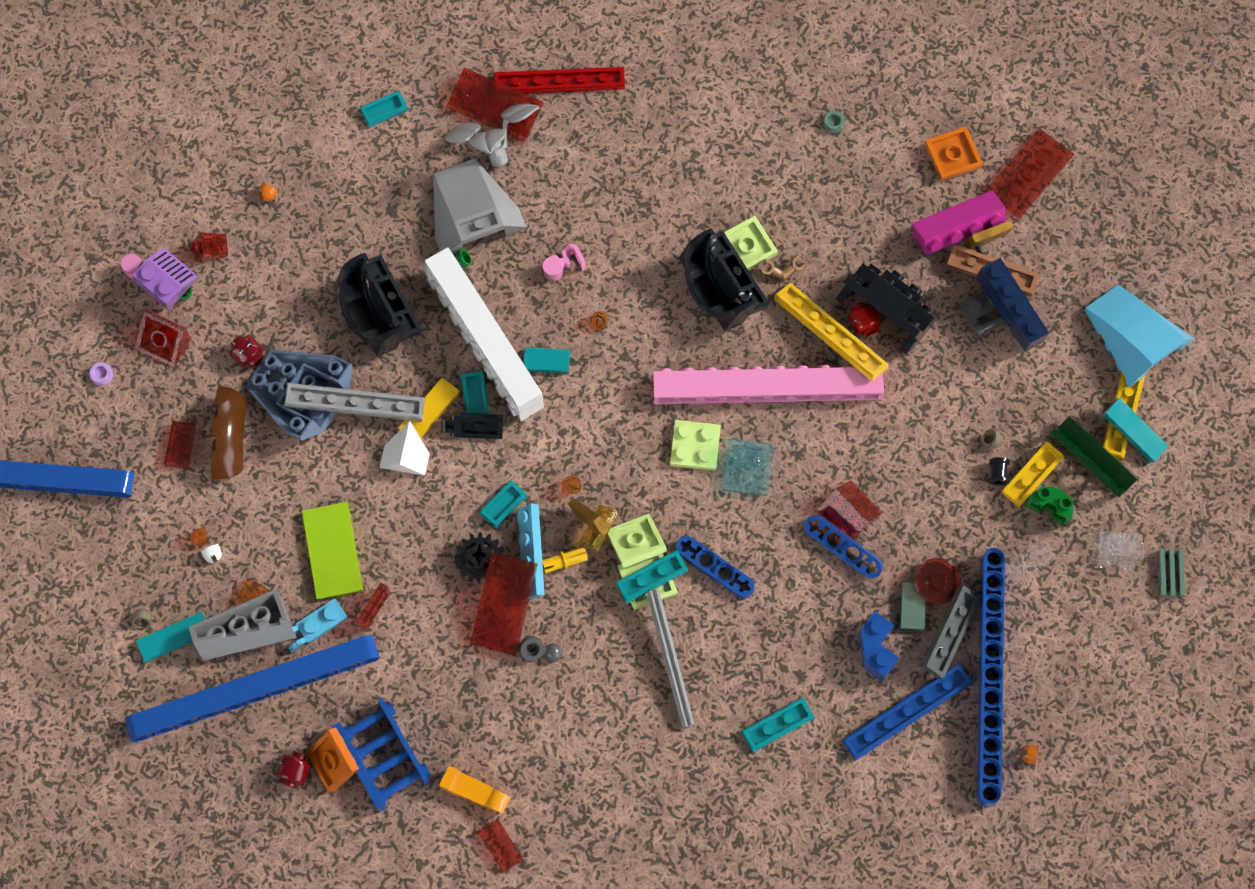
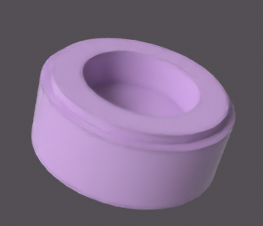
[89,362,113,386]

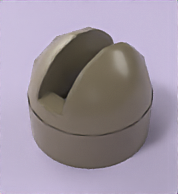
[982,429,1003,449]
[132,609,152,629]

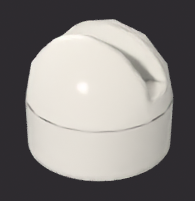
[201,544,222,563]

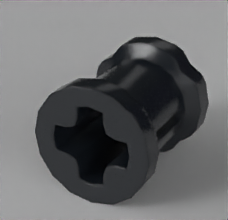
[989,457,1010,485]

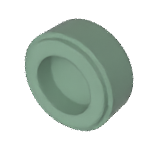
[823,111,845,133]

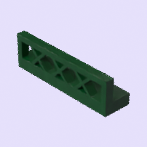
[1050,415,1138,497]

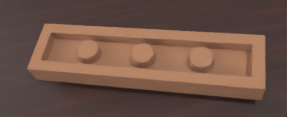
[946,244,1040,297]

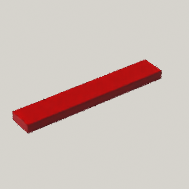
[494,67,625,95]

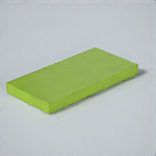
[302,502,364,601]

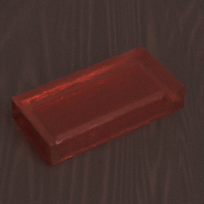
[164,421,196,469]
[355,582,390,631]
[477,818,524,873]

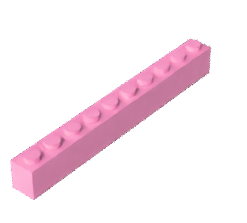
[653,365,884,404]

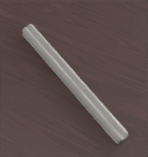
[647,589,694,728]

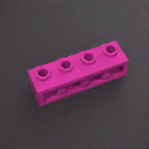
[912,190,1006,256]

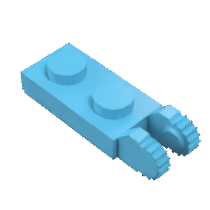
[288,598,349,653]

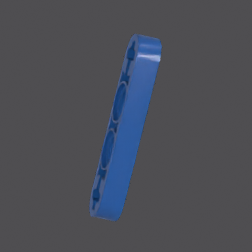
[804,515,883,578]
[676,536,754,599]

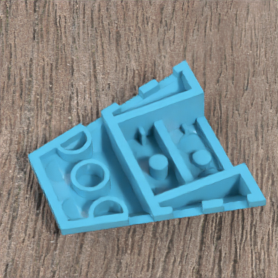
[1084,285,1195,388]

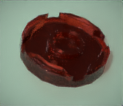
[915,558,961,605]

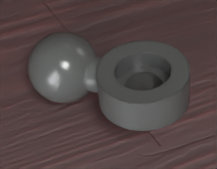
[519,636,563,662]

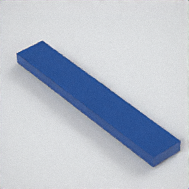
[842,663,973,761]

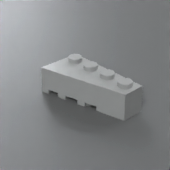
[188,589,297,661]

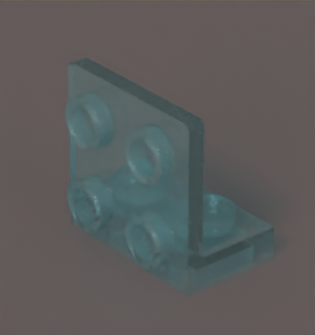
[722,439,774,496]

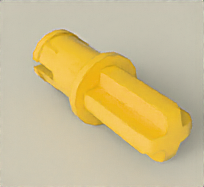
[542,547,588,574]

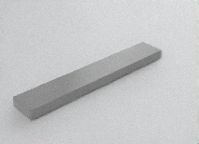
[284,383,425,422]

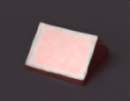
[135,309,192,367]
[817,480,883,540]

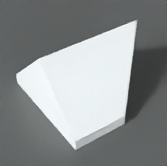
[380,421,430,476]

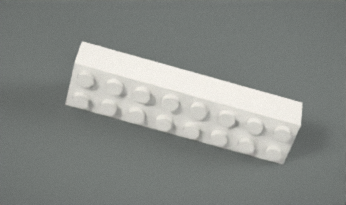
[424,247,544,421]

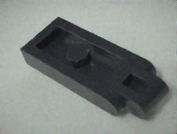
[441,412,503,439]

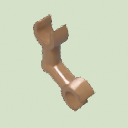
[758,255,806,281]

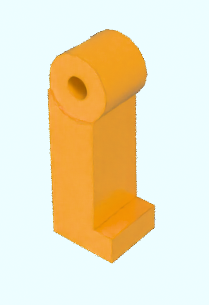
[439,766,510,814]

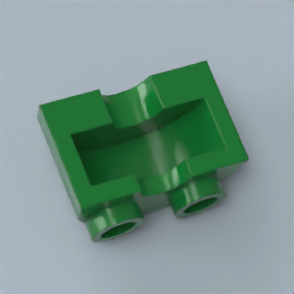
[1025,486,1074,526]

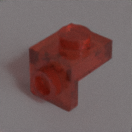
[191,232,228,261]

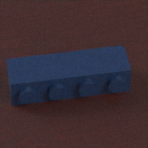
[976,258,1049,352]

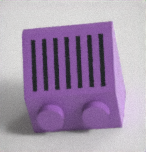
[132,248,199,311]

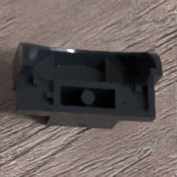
[678,228,770,331]
[336,253,422,356]
[835,263,937,354]

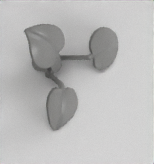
[444,104,540,167]

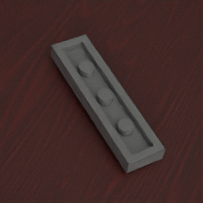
[921,585,981,679]

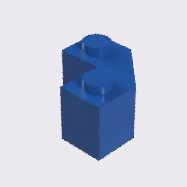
[858,611,899,682]

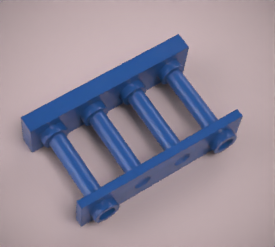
[331,697,431,812]

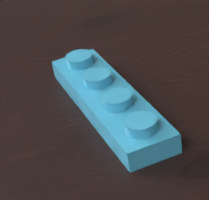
[517,504,544,600]

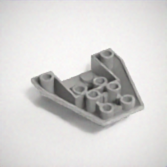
[433,159,527,255]

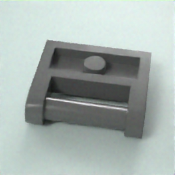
[959,291,1005,338]

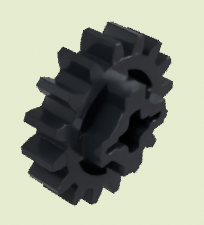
[454,532,506,584]

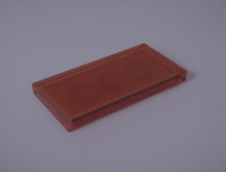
[446,67,544,142]
[985,128,1074,219]
[470,552,538,656]

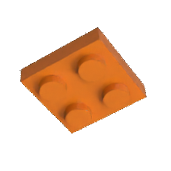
[924,126,983,182]
[306,727,359,793]

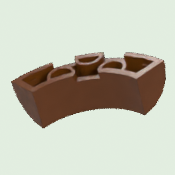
[211,386,247,479]

